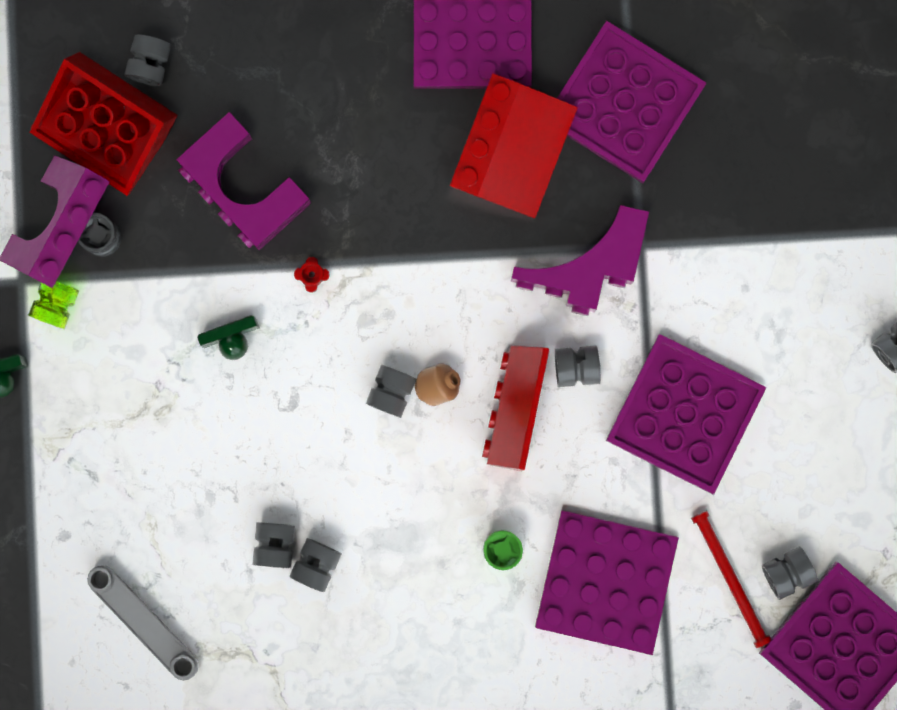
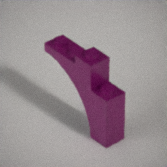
[511,205,649,316]

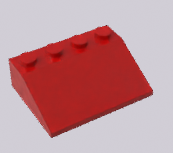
[29,52,178,196]
[450,73,578,218]
[482,346,549,472]

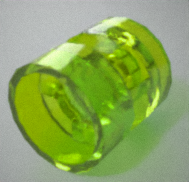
[28,281,79,330]

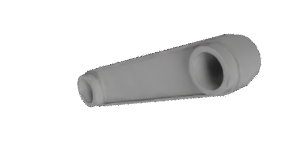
[87,566,199,681]

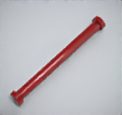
[691,510,771,648]

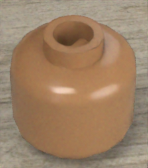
[415,363,460,406]

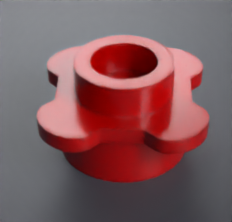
[294,257,330,293]

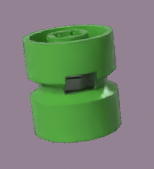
[483,530,523,570]

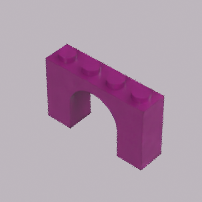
[176,112,311,250]
[0,155,110,288]

